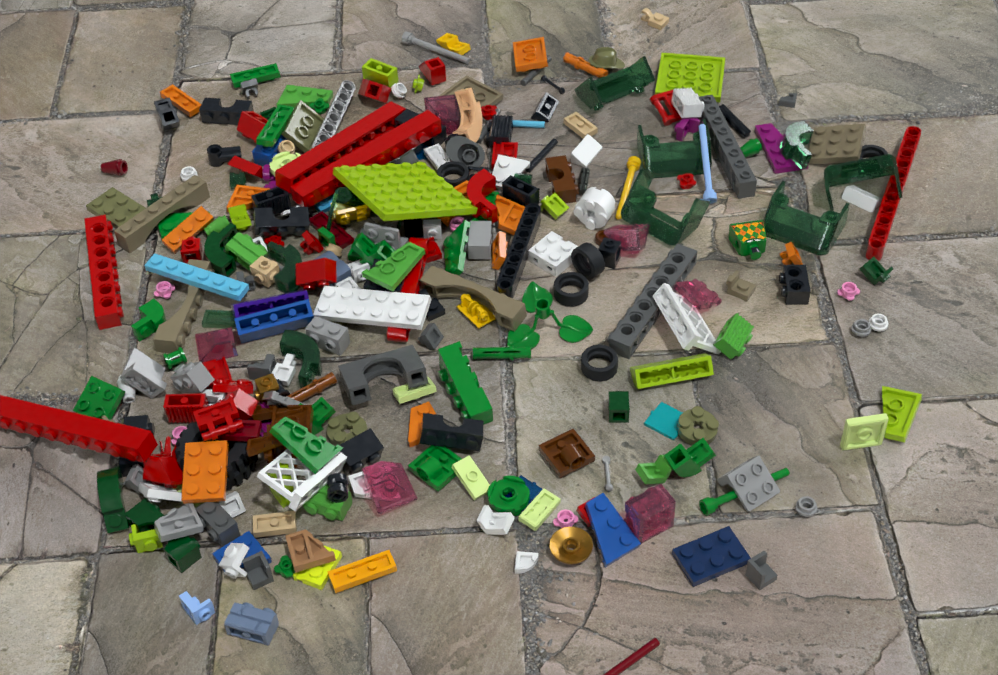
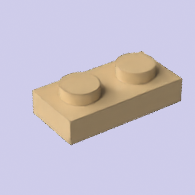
[563,112,598,139]
[253,511,297,538]

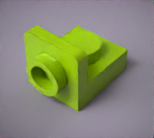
[540,193,569,220]

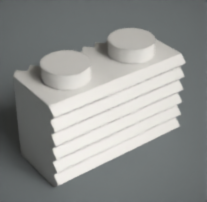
[671,88,704,118]

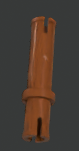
[283,372,337,408]

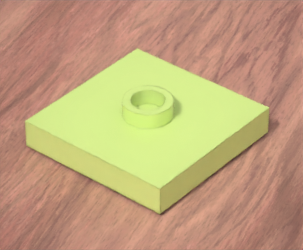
[840,413,889,450]

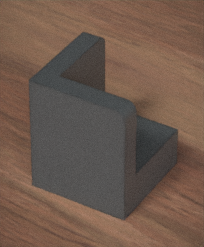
[247,354,276,380]
[242,551,274,590]
[745,551,778,590]

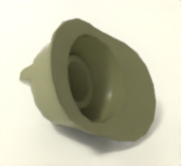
[588,47,625,69]

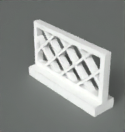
[652,283,721,355]
[257,449,347,511]

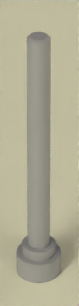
[402,31,470,64]

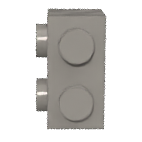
[465,221,492,259]
[305,316,350,356]
[170,361,215,394]

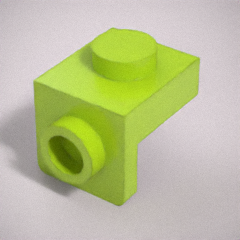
[228,204,252,231]
[129,524,163,553]

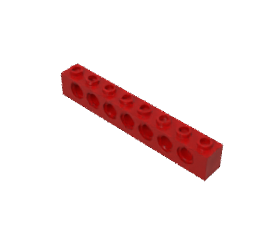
[84,214,124,330]

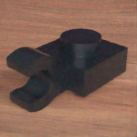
[418,289,445,322]

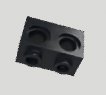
[779,265,811,305]

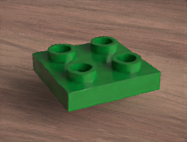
[73,376,125,420]
[408,445,462,492]

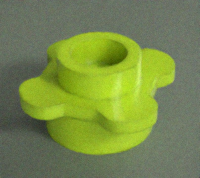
[412,74,424,94]

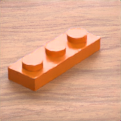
[160,84,201,117]
[162,206,214,254]

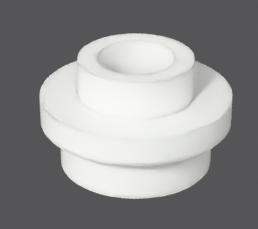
[391,83,407,98]
[180,166,198,181]
[869,314,888,331]

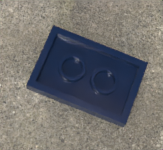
[672,526,751,587]

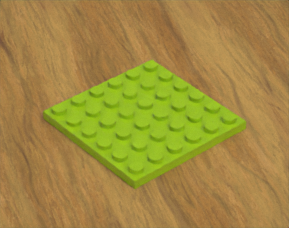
[333,161,478,221]

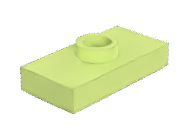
[392,377,437,404]
[451,455,490,501]
[518,488,561,531]

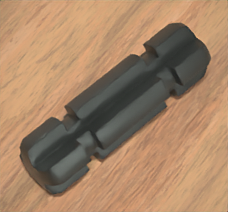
[578,167,590,195]

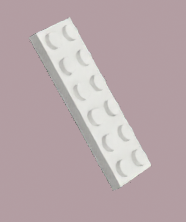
[313,286,431,330]

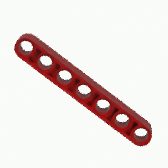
[387,237,429,342]

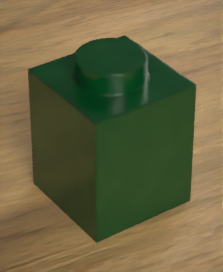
[608,391,630,423]

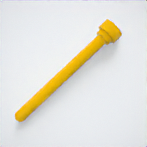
[615,156,641,220]

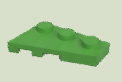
[276,85,333,107]
[362,242,425,291]

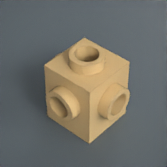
[249,255,281,288]

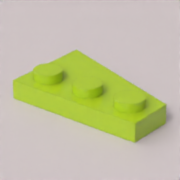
[882,386,922,443]

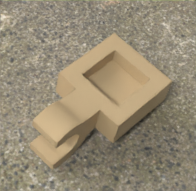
[641,8,669,30]

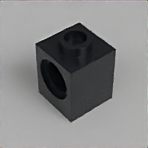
[598,237,621,269]

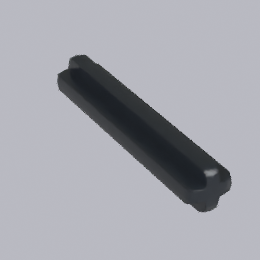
[719,104,751,138]

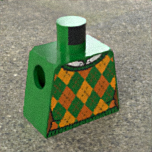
[728,220,766,260]

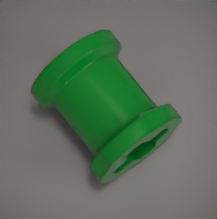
[162,346,187,370]

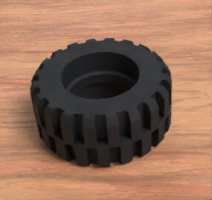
[175,418,258,491]

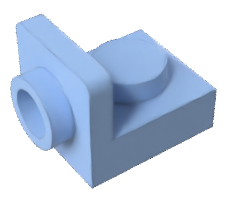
[179,591,215,625]

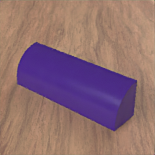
[231,290,309,318]

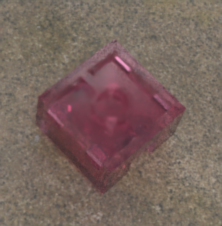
[624,484,676,544]

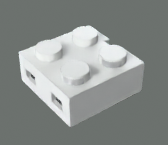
[528,231,578,277]

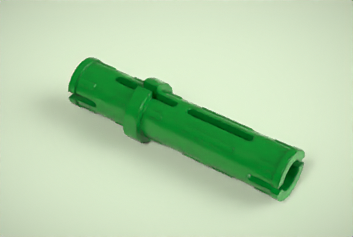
[473,345,531,360]

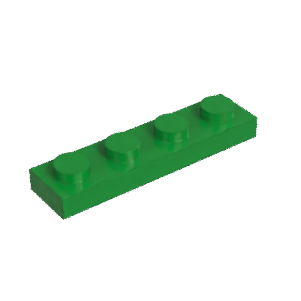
[256,104,295,147]

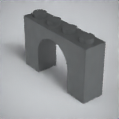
[338,344,428,406]

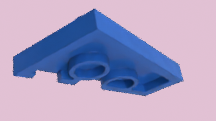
[585,492,641,568]

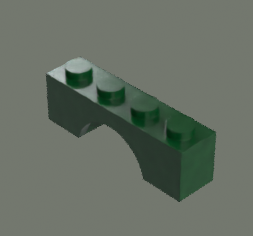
[125,498,202,573]

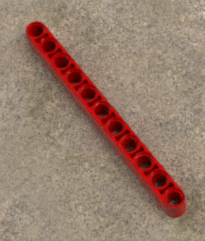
[866,126,921,261]

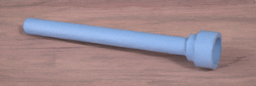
[699,124,717,204]

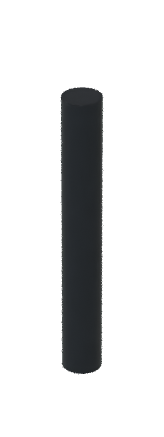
[525,138,558,173]

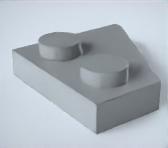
[262,391,306,408]
[154,503,203,542]

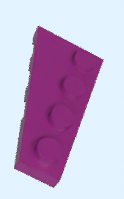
[755,123,809,174]

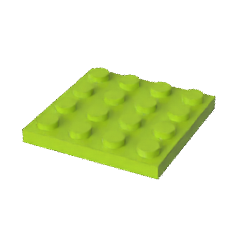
[655,53,725,103]

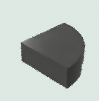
[778,93,797,108]

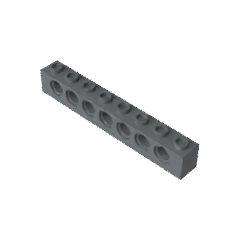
[698,95,757,199]
[607,243,697,359]

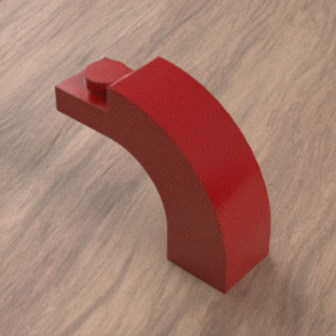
[466,169,498,224]

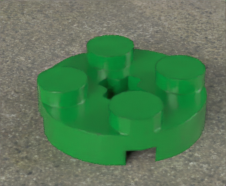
[488,476,530,516]

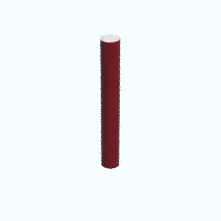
[603,638,660,675]

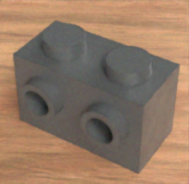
[195,502,241,547]

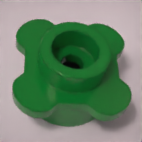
[310,98,329,115]
[274,555,295,578]

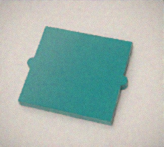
[644,402,682,441]

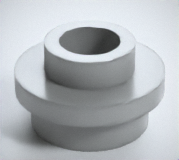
[852,319,872,337]
[796,496,817,517]

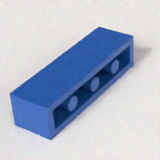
[234,299,314,344]

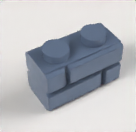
[224,602,279,645]

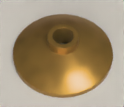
[550,527,593,564]

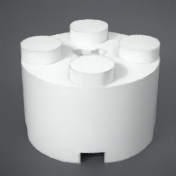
[573,187,616,230]

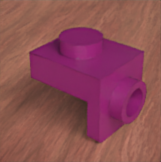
[675,118,700,142]

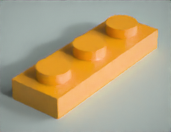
[327,550,397,593]

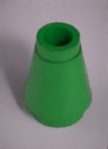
[740,138,762,158]

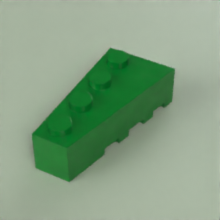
[438,341,493,425]

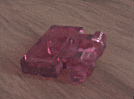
[674,278,722,310]

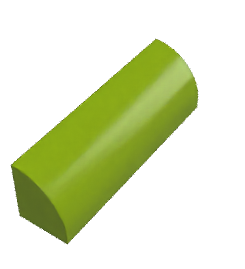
[630,353,714,389]

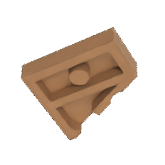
[285,529,336,573]

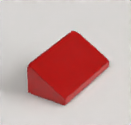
[228,156,263,178]

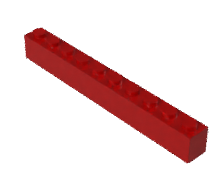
[275,101,406,193]
[290,110,442,208]
[0,395,158,463]

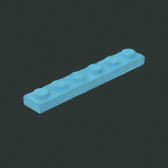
[144,253,249,301]

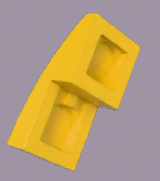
[436,33,471,55]

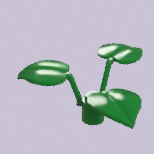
[507,281,593,350]

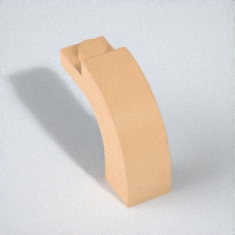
[453,87,482,143]

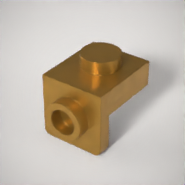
[254,373,279,403]

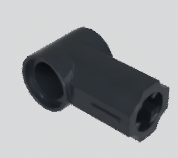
[207,144,242,167]

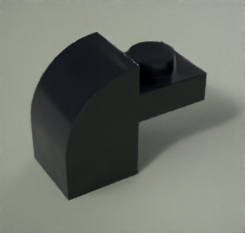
[154,97,180,131]

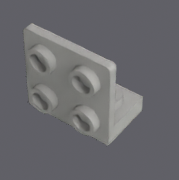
[364,222,409,250]
[120,348,167,399]
[717,455,780,512]

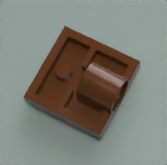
[539,429,595,478]

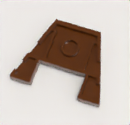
[246,405,314,457]

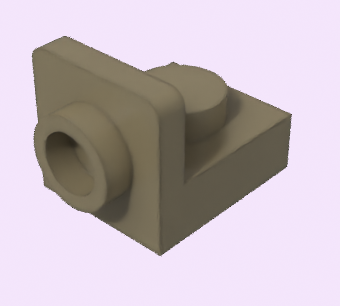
[726,270,756,301]

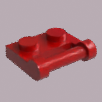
[649,90,682,126]

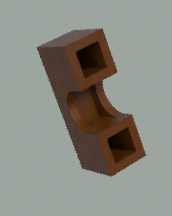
[545,155,579,203]

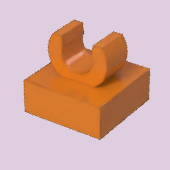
[780,242,803,265]

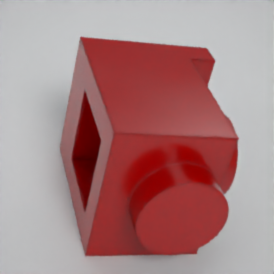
[180,236,203,264]

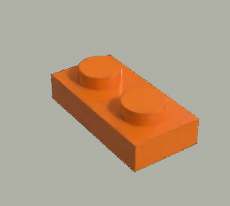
[492,231,508,270]

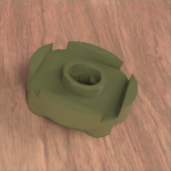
[677,406,719,445]
[327,412,367,446]

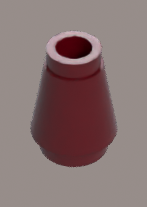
[101,159,128,176]

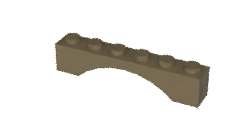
[114,175,210,253]
[153,259,214,353]
[420,266,527,331]

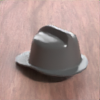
[446,136,485,170]
[385,147,419,165]

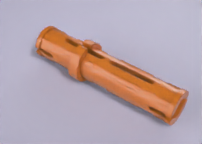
[563,52,608,80]

